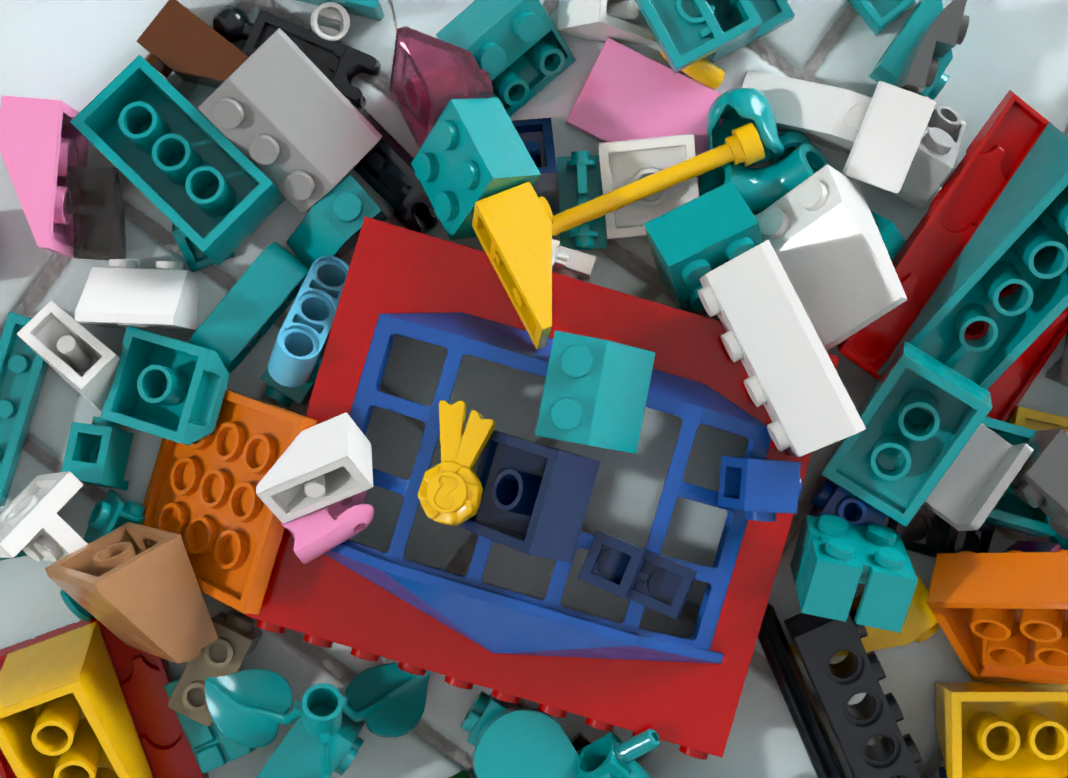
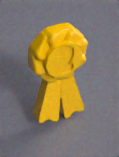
[418,400,497,526]

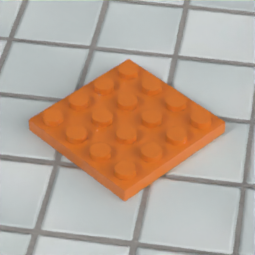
[142,388,317,615]

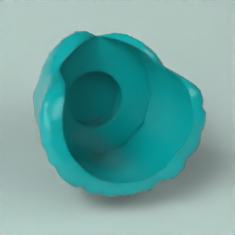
[707,88,784,167]

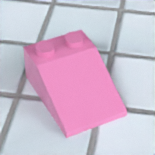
[0,95,89,258]

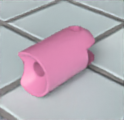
[281,491,375,564]

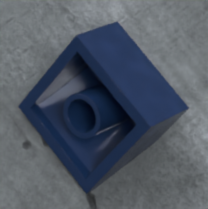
[459,430,600,563]

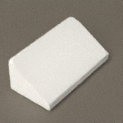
[842,81,936,194]

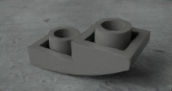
[896,0,969,94]

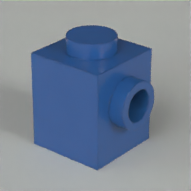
[717,455,802,522]
[809,480,888,527]

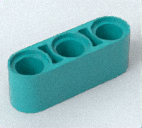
[189,242,309,374]

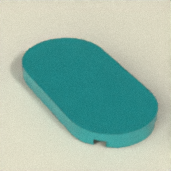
[473,707,579,778]

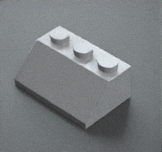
[197,28,382,214]

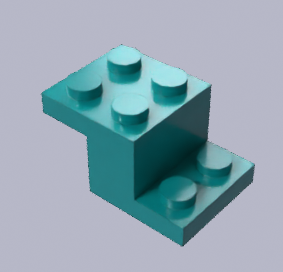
[635,0,795,74]

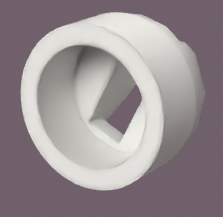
[310,2,350,41]

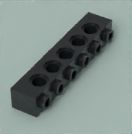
[784,609,929,778]

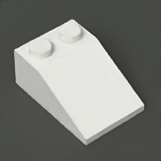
[755,164,908,351]

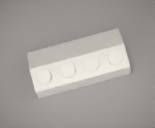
[698,239,866,457]

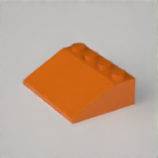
[926,550,1068,685]

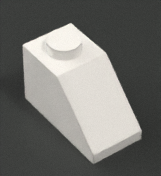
[557,0,658,45]
[17,300,120,411]
[256,412,373,524]

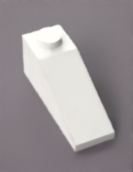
[741,70,872,155]

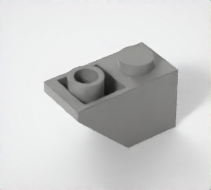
[894,105,967,209]

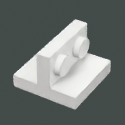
[0,471,88,562]

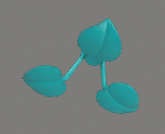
[205,663,430,778]

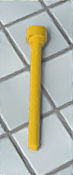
[552,122,765,236]

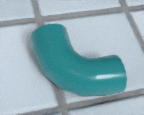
[699,143,831,215]

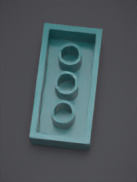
[70,54,286,266]

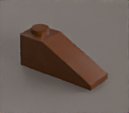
[136,0,249,88]

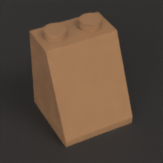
[45,522,218,664]

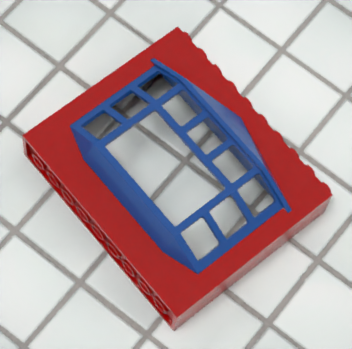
[245,217,840,760]

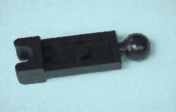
[213,5,381,108]
[353,109,438,234]

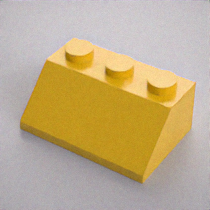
[935,682,1068,778]

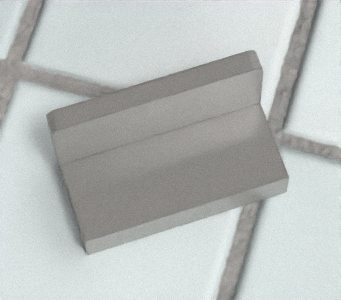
[923,423,1034,531]

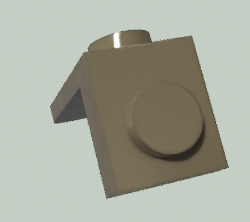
[168,610,263,726]

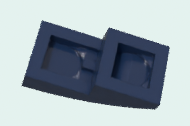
[578,530,698,620]

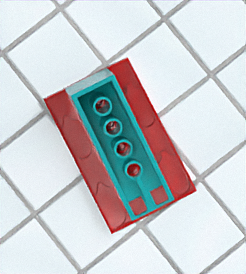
[837,90,1068,422]

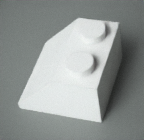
[75,259,199,330]

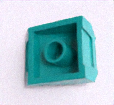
[100,325,230,445]

